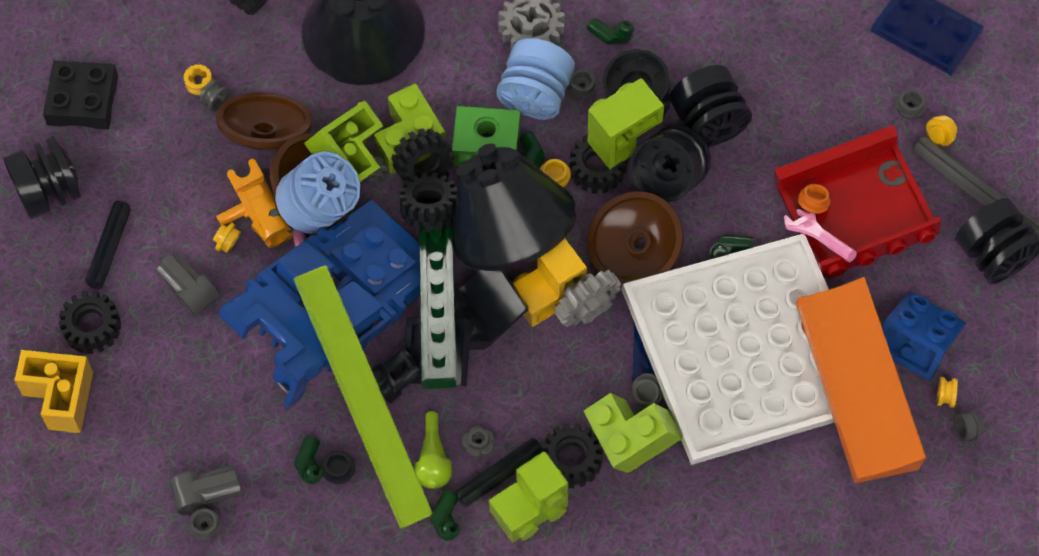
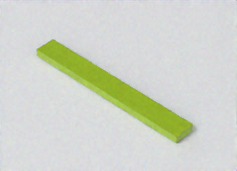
[293,265,432,529]

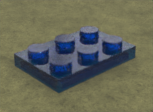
[871,0,984,76]

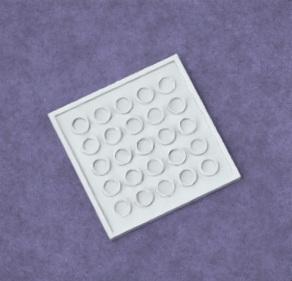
[621,234,835,465]

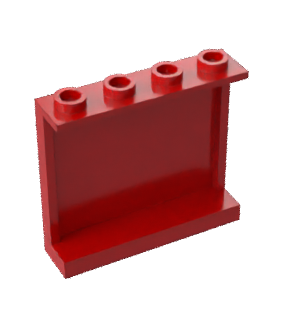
[774,125,942,278]

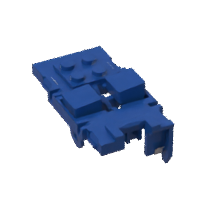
[218,200,420,410]

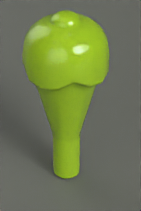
[414,411,452,489]

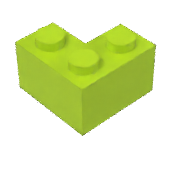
[588,78,664,169]
[374,83,446,175]
[304,100,383,183]
[584,393,682,473]
[489,451,568,543]

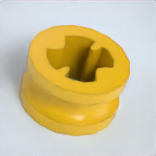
[184,64,213,95]
[936,377,958,408]

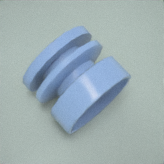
[496,38,575,120]
[275,151,360,234]

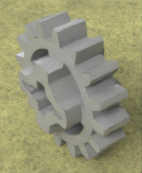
[498,0,565,50]
[555,270,622,327]

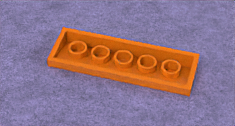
[796,277,926,484]

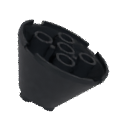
[302,0,425,85]
[452,143,577,271]

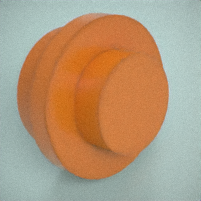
[798,184,831,213]

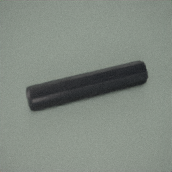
[85,200,131,289]
[455,438,542,507]

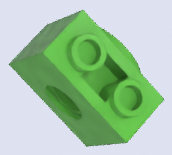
[452,106,521,166]

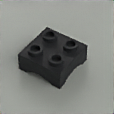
[43,60,119,130]

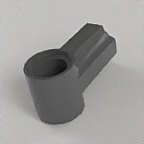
[156,253,219,317]
[170,465,242,515]

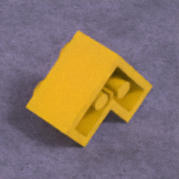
[512,238,587,327]
[14,350,94,433]

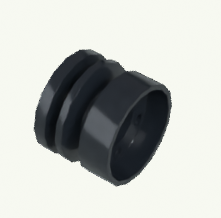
[603,49,671,118]
[670,65,753,147]
[630,125,711,203]
[3,136,81,219]
[955,198,1039,284]

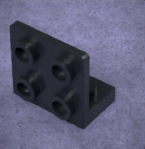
[454,270,529,350]

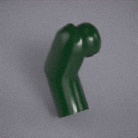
[587,17,634,45]
[520,131,545,168]
[709,235,754,259]
[294,436,324,484]
[431,491,460,541]

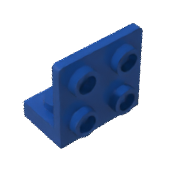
[882,292,966,381]

